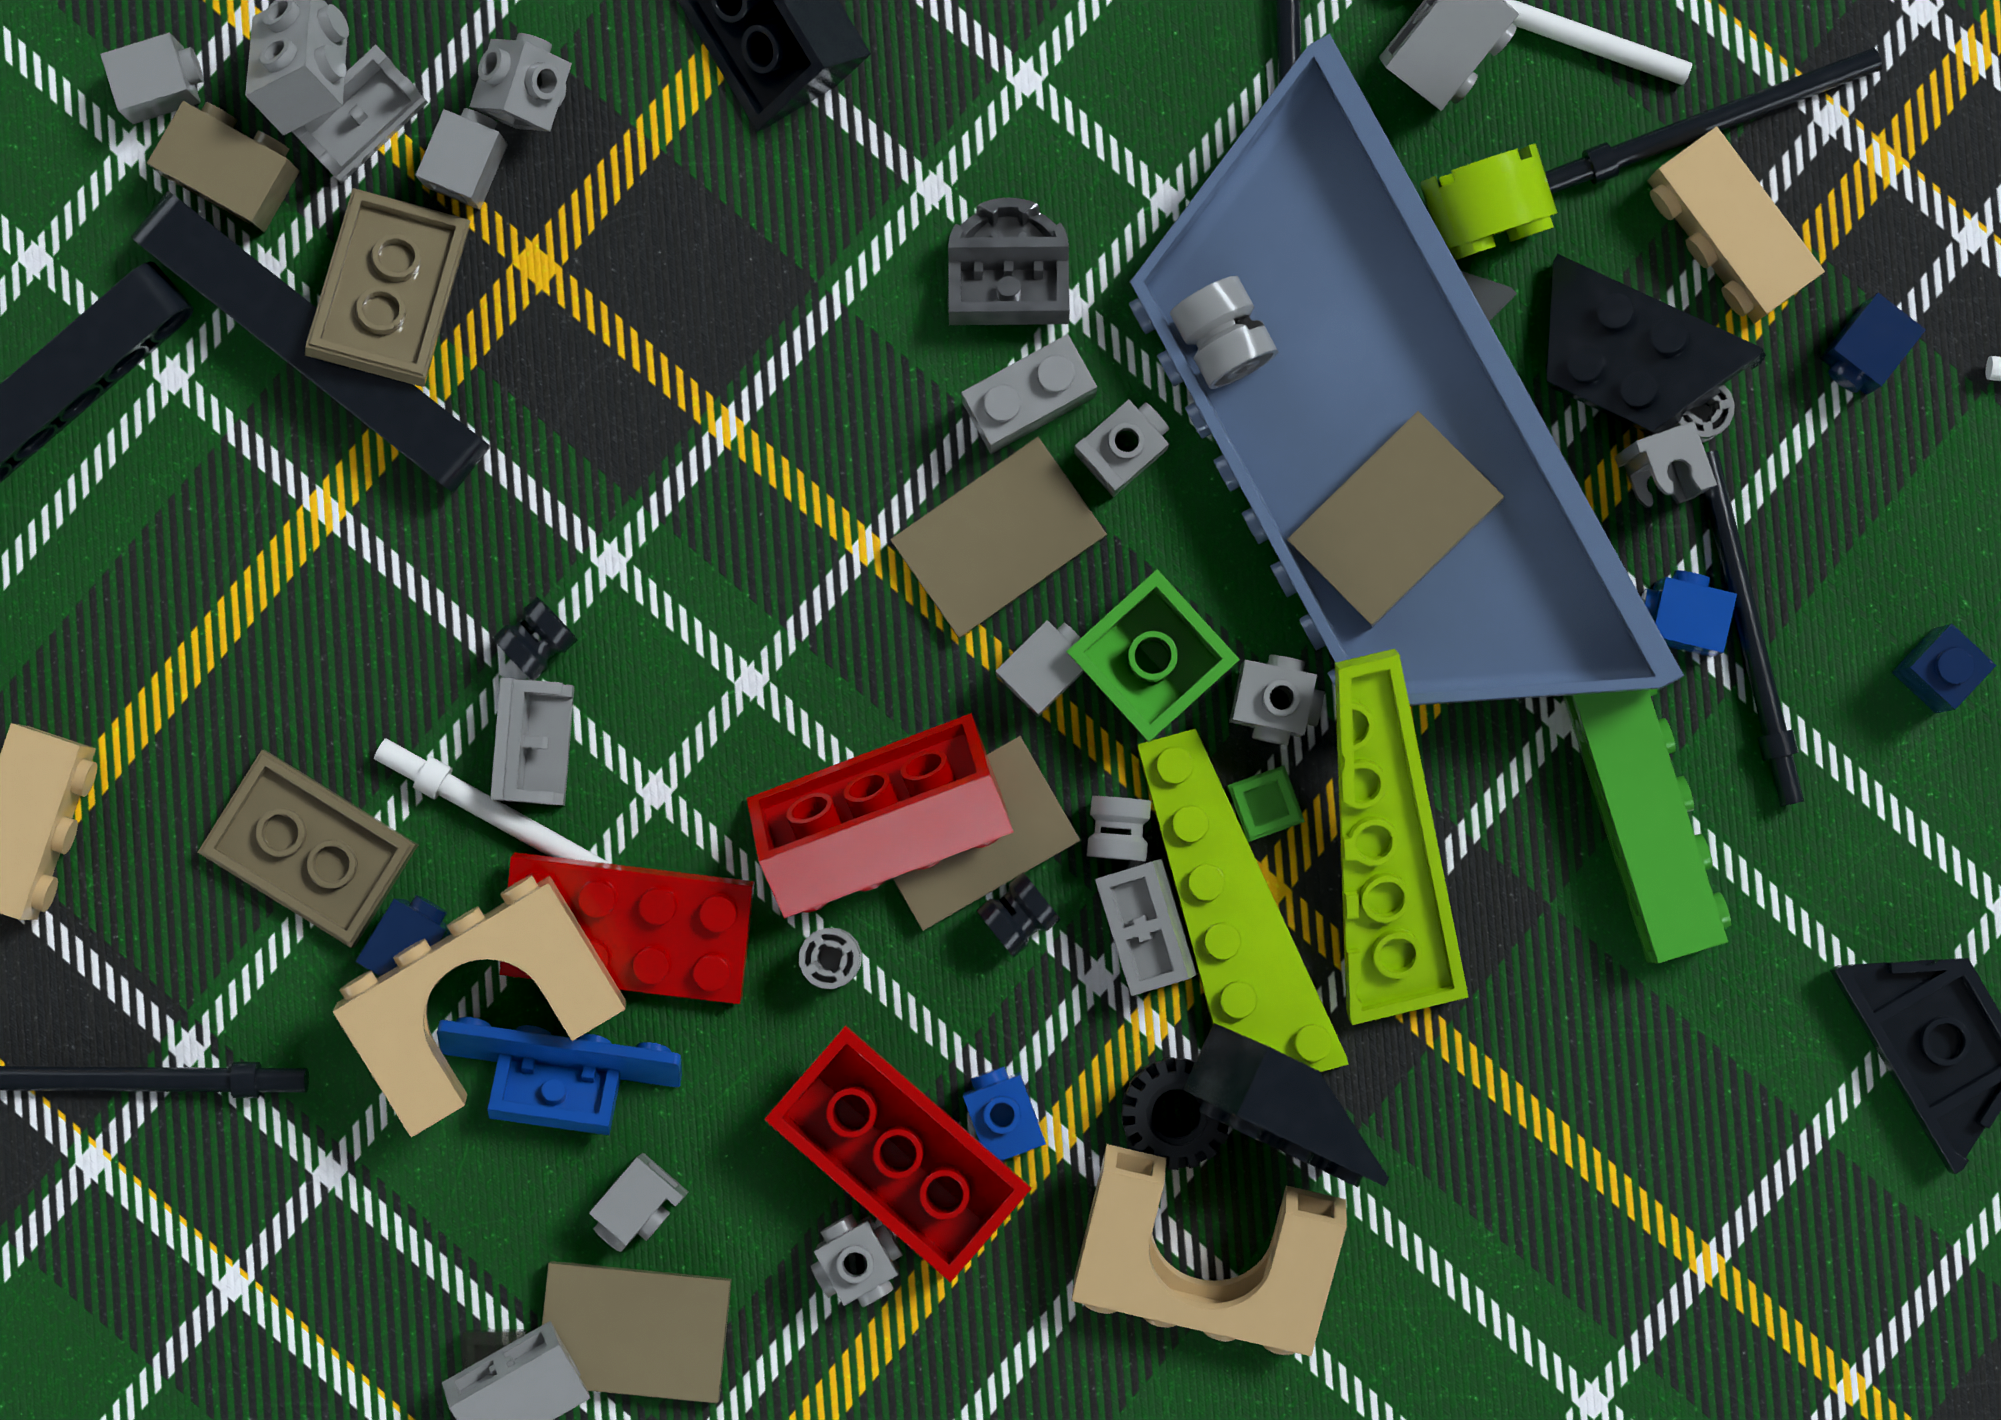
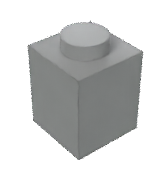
[100,32,204,124]
[415,108,508,210]
[995,620,1084,717]

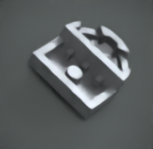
[948,198,1070,325]

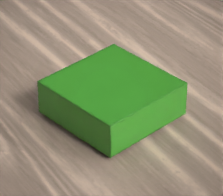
[1226,765,1305,842]

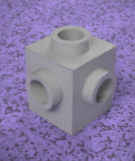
[469,33,572,132]
[1229,655,1324,745]
[811,1214,903,1307]

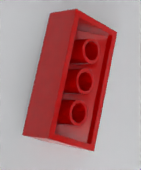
[747,713,1014,919]
[764,1025,1032,1283]

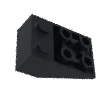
[1183,1023,1389,1188]

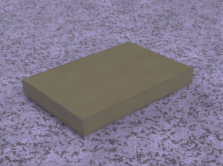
[305,188,470,387]
[1287,411,1505,627]
[890,437,1107,639]
[893,736,1080,931]
[198,750,418,948]
[542,1261,732,1403]

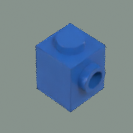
[1641,570,1737,657]
[963,1066,1046,1161]

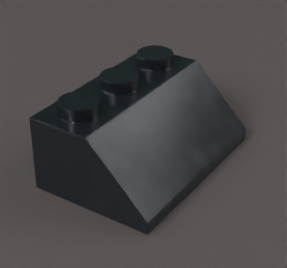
[677,0,871,131]

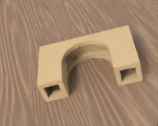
[333,875,626,1137]
[1071,1144,1347,1356]

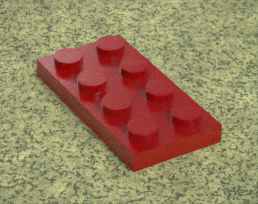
[499,852,755,1004]

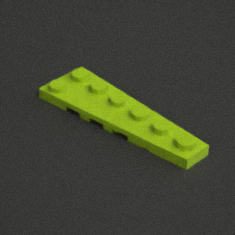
[1335,649,1469,1025]
[1136,729,1349,1072]

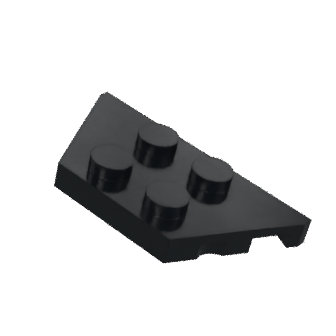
[1547,254,1766,436]
[1830,958,2001,1174]

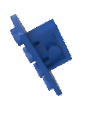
[437,1017,682,1136]

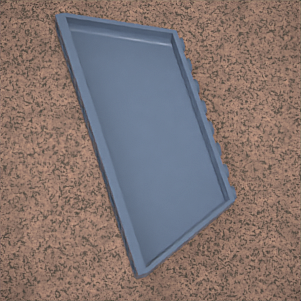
[1129,33,1684,706]

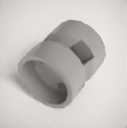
[1170,276,1279,389]

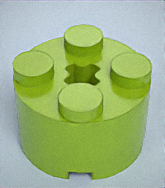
[1420,143,1558,260]

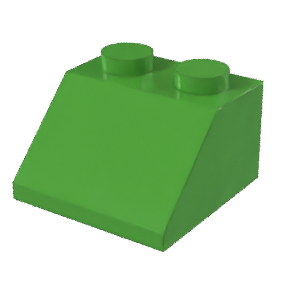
[1066,569,1240,742]

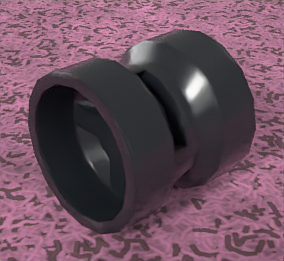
[493,597,578,680]
[976,872,1061,957]

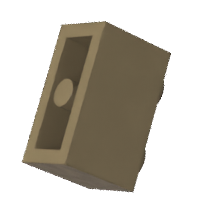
[147,101,300,233]

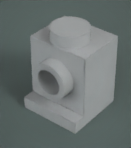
[1074,399,1169,498]
[589,1153,689,1252]

